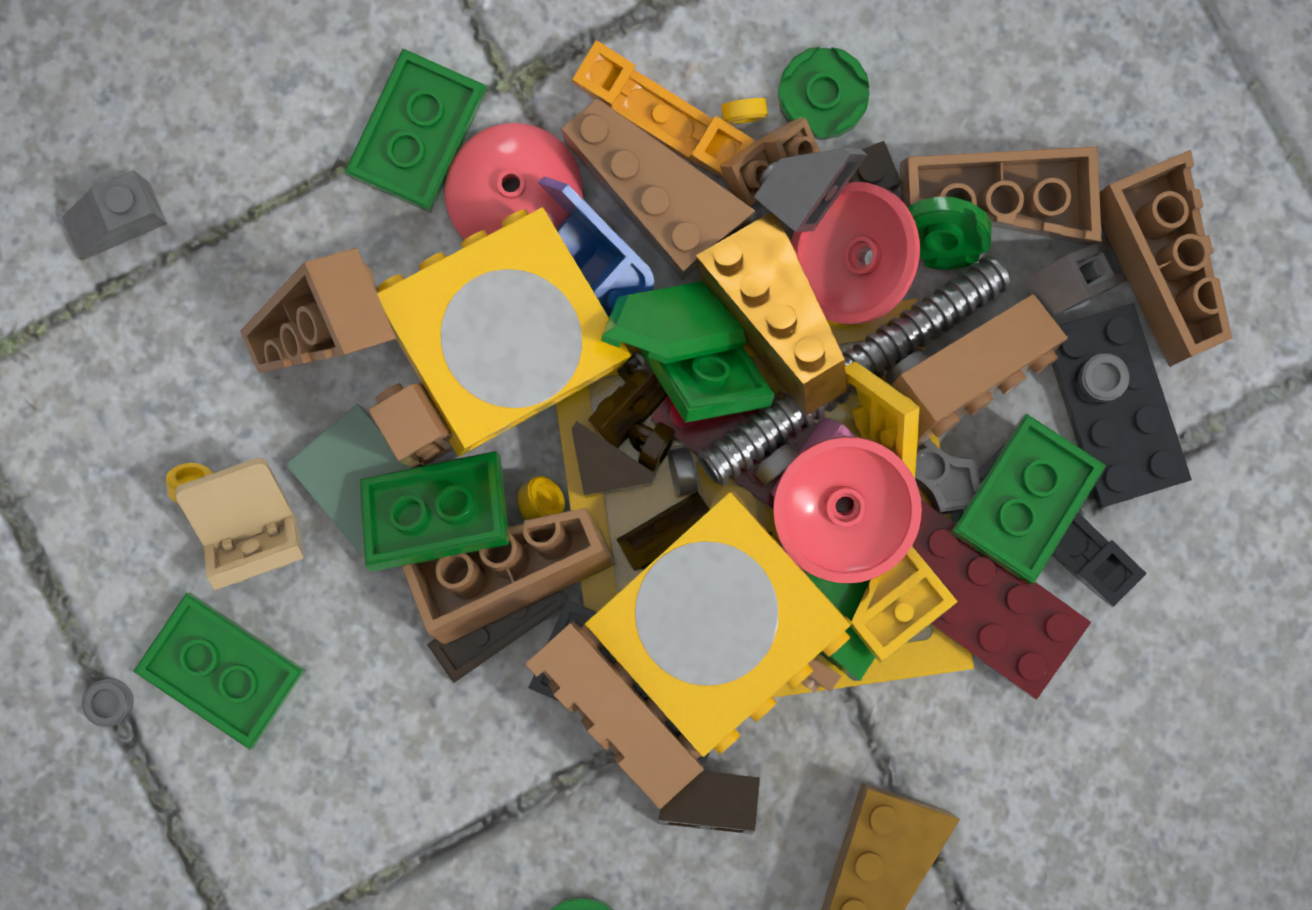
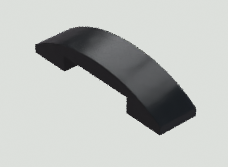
[978,445,1147,607]

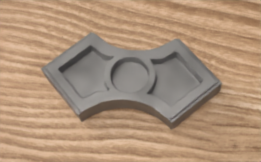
[915,439,981,515]

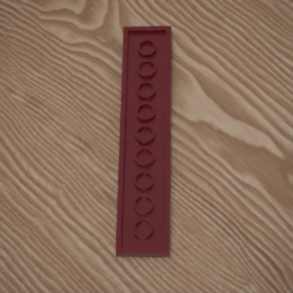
[650,393,1091,700]

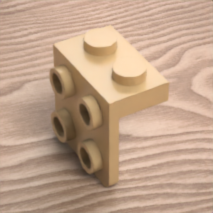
[176,458,304,591]

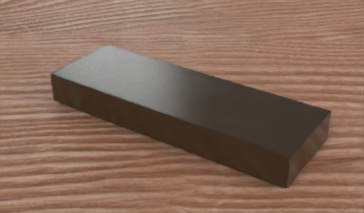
[427,590,569,683]

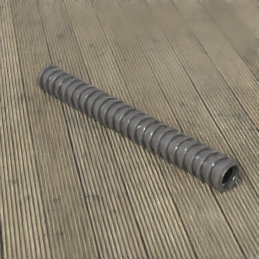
[698,255,1010,486]

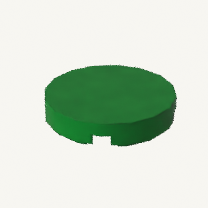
[777,47,870,140]
[908,197,992,270]

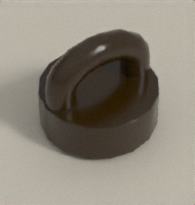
[628,422,676,471]

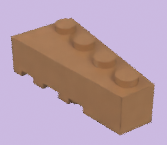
[561,98,755,280]
[900,146,1102,245]
[1099,150,1232,367]
[240,248,397,374]
[891,294,1068,447]
[402,508,616,645]
[525,620,704,809]

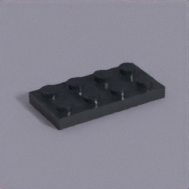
[1052,303,1192,509]

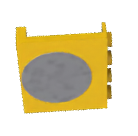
[376,207,631,457]
[585,492,851,757]

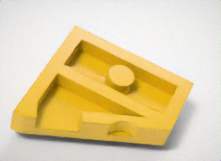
[845,361,920,479]
[850,546,958,663]

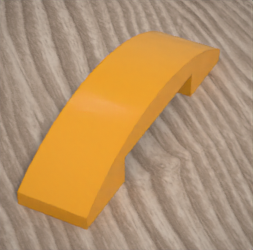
[571,40,754,178]

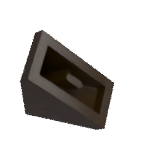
[572,421,656,498]

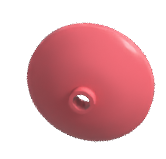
[444,123,583,240]
[791,182,920,325]
[773,436,922,583]

